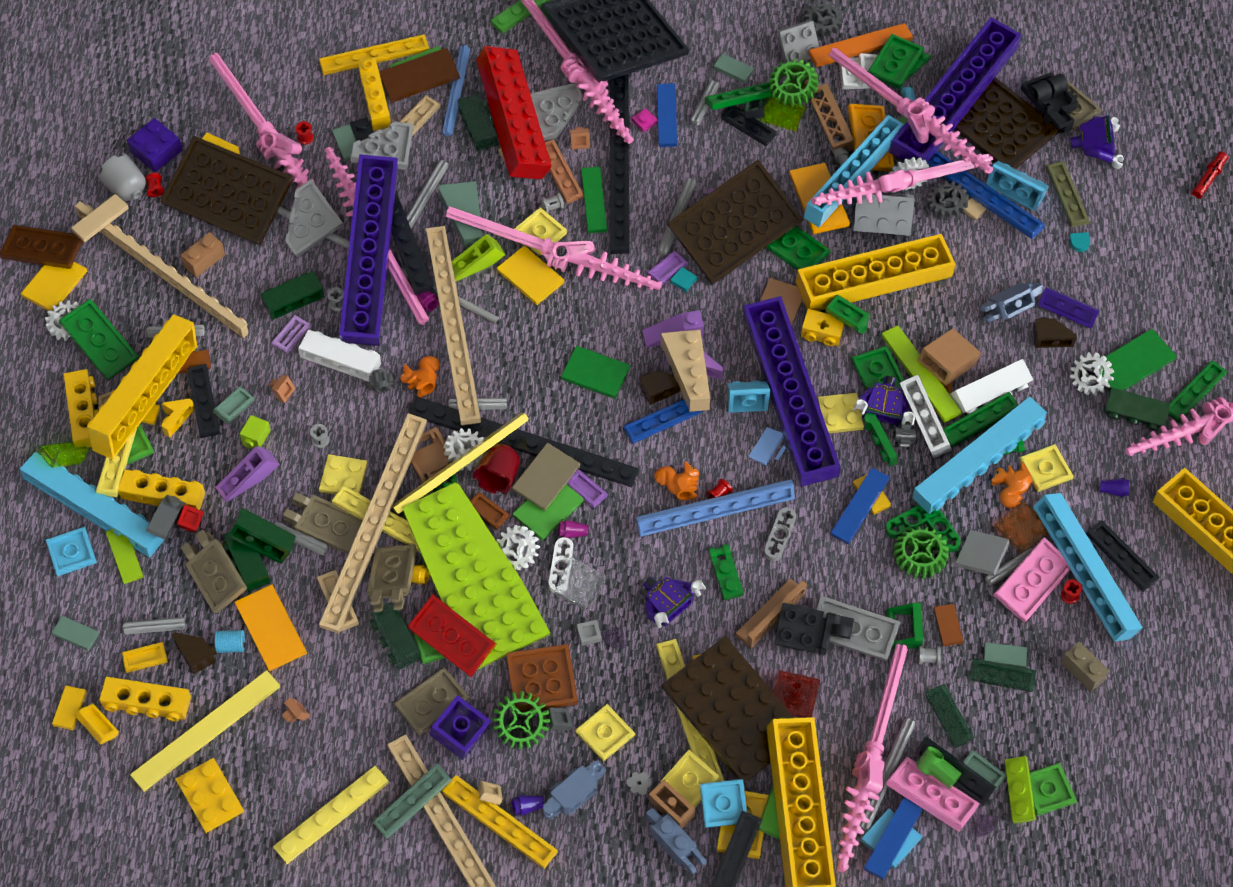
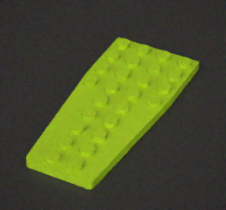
[403,483,550,670]

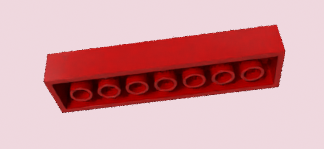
[476,46,552,179]

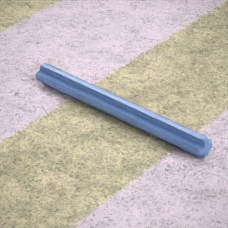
[442,45,470,136]

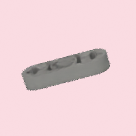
[764,507,796,561]

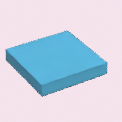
[46,527,97,576]
[700,779,747,828]
[861,809,922,869]

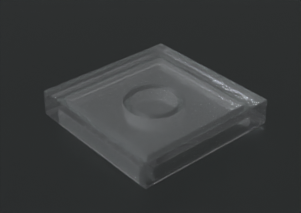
[553,557,607,612]

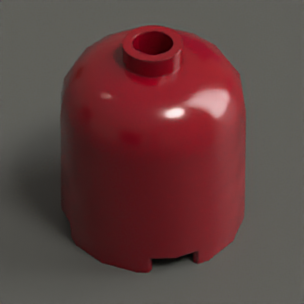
[472,443,520,494]

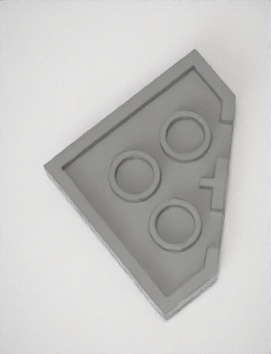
[530,83,583,141]
[351,121,414,170]
[285,179,344,257]

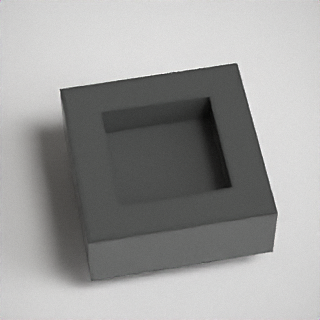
[547,708,573,731]

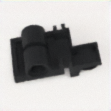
[1020,72,1078,134]
[774,603,854,655]

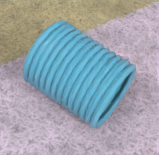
[215,630,245,653]

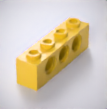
[357,58,391,131]
[64,369,98,450]
[118,469,205,510]
[99,677,191,722]

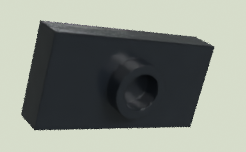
[745,99,765,118]

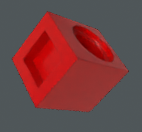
[177,505,204,533]

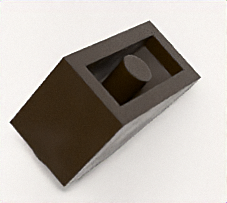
[1033,317,1077,348]
[639,370,681,405]
[171,632,217,674]

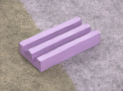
[271,315,311,354]

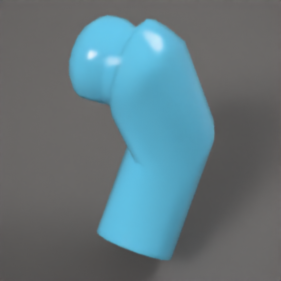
[901,86,916,101]

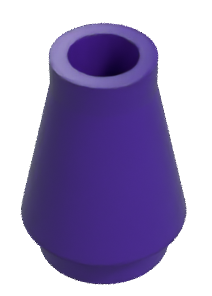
[1100,478,1129,497]
[511,795,544,816]

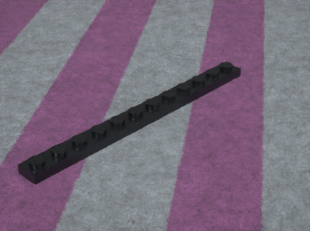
[610,74,630,254]
[350,117,434,295]
[408,397,639,488]

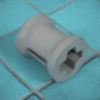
[541,192,564,213]
[327,287,344,311]
[310,424,330,448]
[918,646,941,665]

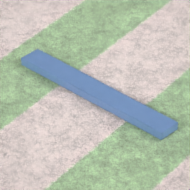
[636,479,795,537]

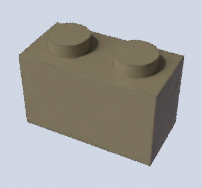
[1061,641,1110,692]

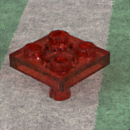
[774,670,821,718]

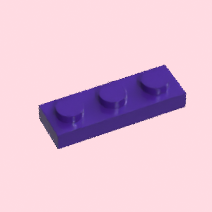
[1038,287,1100,328]

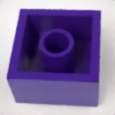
[127,118,183,173]
[429,695,491,760]

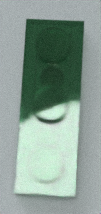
[970,658,1036,692]
[925,684,974,749]

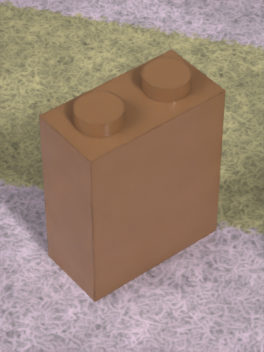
[917,329,981,386]

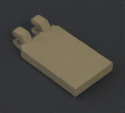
[283,492,363,554]
[181,530,247,613]
[367,544,417,612]

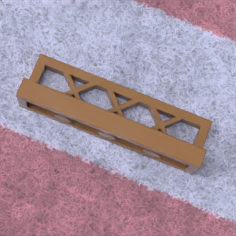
[809,83,854,152]
[736,578,807,648]

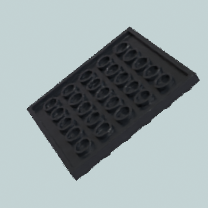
[541,0,689,83]

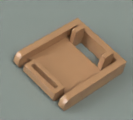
[411,427,453,483]

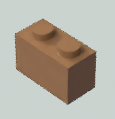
[181,232,225,278]
[649,779,695,829]

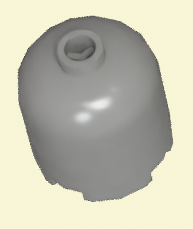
[97,153,146,201]

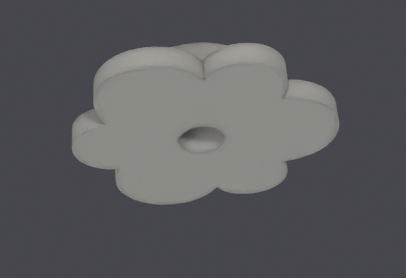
[626,772,651,795]

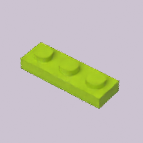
[1005,756,1036,823]

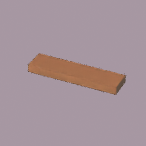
[545,139,584,204]

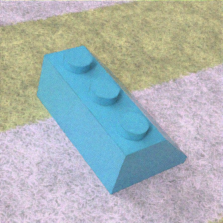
[986,161,1049,211]

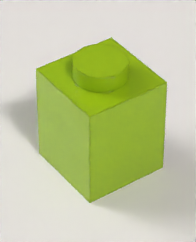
[240,415,271,449]

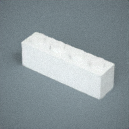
[298,330,381,382]
[950,359,1033,415]
[900,375,952,458]

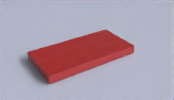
[407,594,497,677]

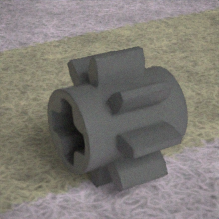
[369,369,393,393]
[894,422,916,447]

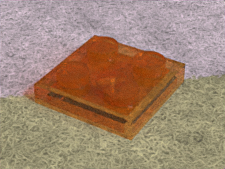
[994,501,1049,554]

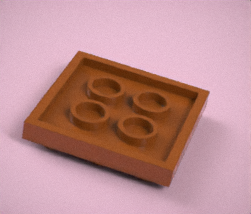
[506,644,578,714]

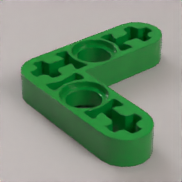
[885,505,961,553]

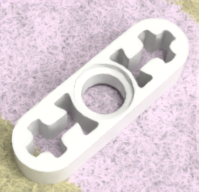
[549,537,573,594]

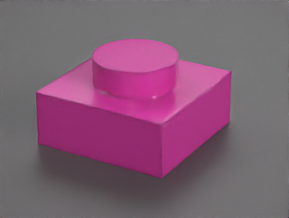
[632,108,658,133]

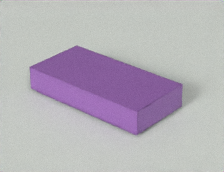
[647,251,688,285]
[567,469,608,509]

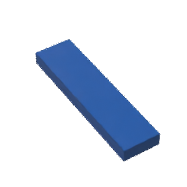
[657,84,677,147]
[623,399,703,444]
[831,468,890,545]
[864,797,923,880]

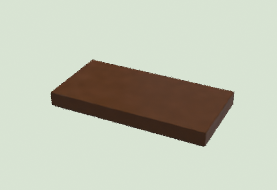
[379,48,460,103]
[0,225,83,269]

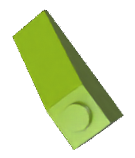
[451,234,506,282]

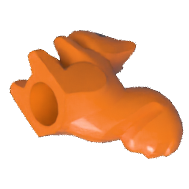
[400,356,440,398]
[654,461,700,501]
[991,462,1032,508]

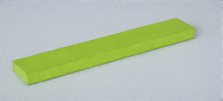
[881,325,961,423]

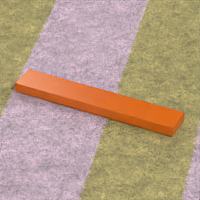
[808,23,913,67]

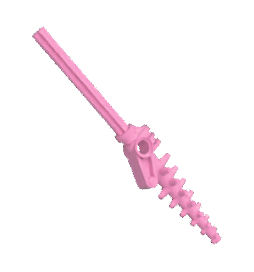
[521,0,634,144]
[829,48,993,174]
[209,53,314,190]
[325,147,429,325]
[811,154,993,206]
[446,206,662,291]
[1125,397,1233,456]
[837,644,908,873]

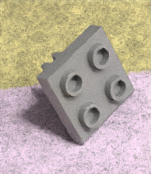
[778,20,819,64]

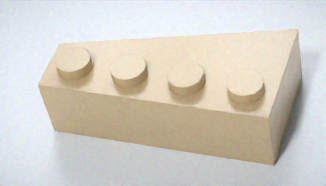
[661,330,710,412]

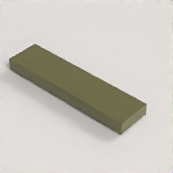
[1046,161,1089,228]

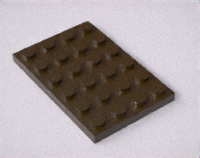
[954,78,1060,169]
[160,136,294,246]
[667,159,804,285]
[661,635,794,784]

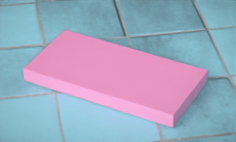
[993,537,1071,622]
[886,757,980,832]

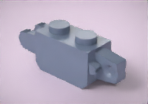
[980,282,1044,323]
[543,761,606,820]
[645,807,707,874]

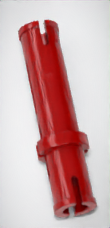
[1191,151,1229,199]

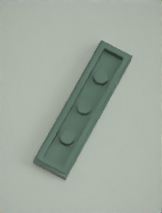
[373,763,452,839]

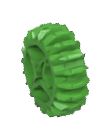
[769,58,819,108]
[893,525,949,580]
[492,691,550,749]

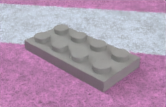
[816,596,900,662]

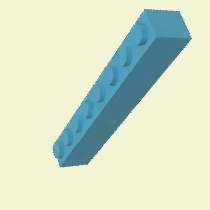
[803,115,904,227]
[912,397,1047,514]
[20,452,164,558]
[1033,493,1143,642]

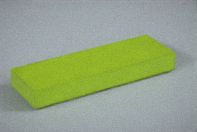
[105,529,143,584]

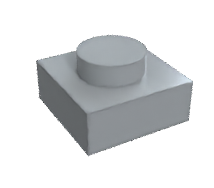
[577,620,602,646]

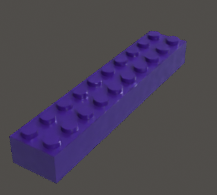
[889,17,1022,163]
[339,154,398,346]
[743,296,840,487]

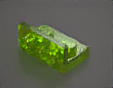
[762,97,806,132]
[38,442,89,468]

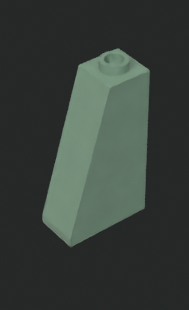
[438,181,483,249]

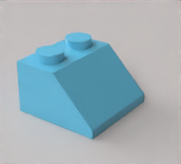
[726,380,770,413]

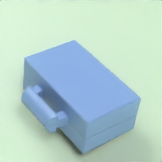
[749,427,786,465]

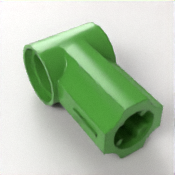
[916,746,962,789]

